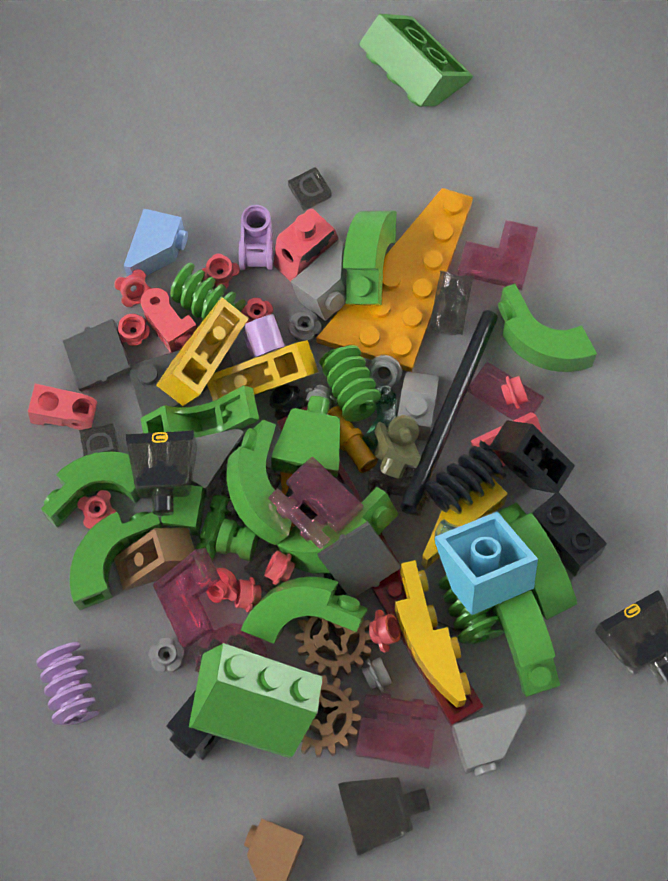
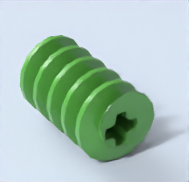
[170,262,246,321]
[319,345,381,422]
[438,575,504,644]

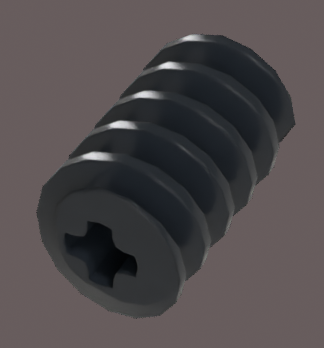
[425,440,506,515]

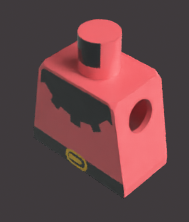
[273,208,338,282]

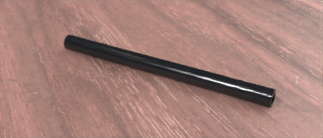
[400,310,498,513]

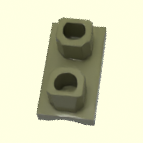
[375,415,421,479]

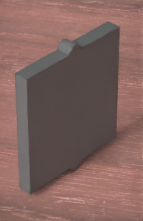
[63,318,132,392]
[317,521,401,598]

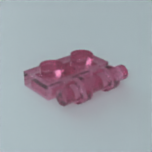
[269,456,364,549]
[355,692,438,769]

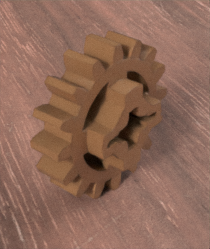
[295,616,373,679]
[301,675,361,758]

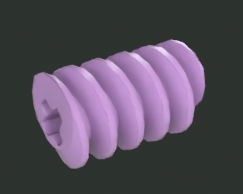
[36,642,99,725]

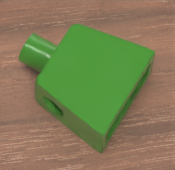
[271,396,340,481]

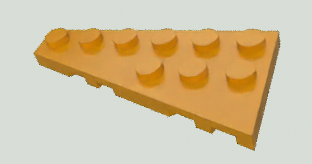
[316,188,473,372]

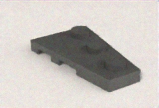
[129,350,234,417]

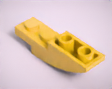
[395,560,471,708]

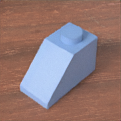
[124,209,188,276]

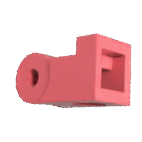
[141,288,197,353]
[28,383,98,430]

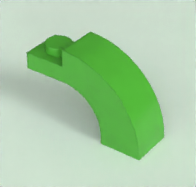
[343,210,397,305]
[498,283,597,372]
[140,385,259,452]
[226,420,297,545]
[41,452,153,528]
[277,487,399,573]
[498,502,577,620]
[70,511,163,610]
[241,577,368,644]
[492,590,561,697]

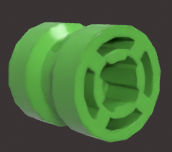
[216,518,259,561]

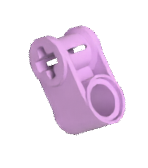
[239,205,274,270]
[242,314,285,359]

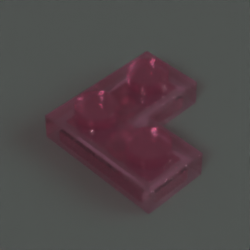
[457,220,538,291]
[153,548,221,647]

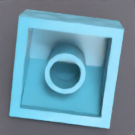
[435,512,538,615]

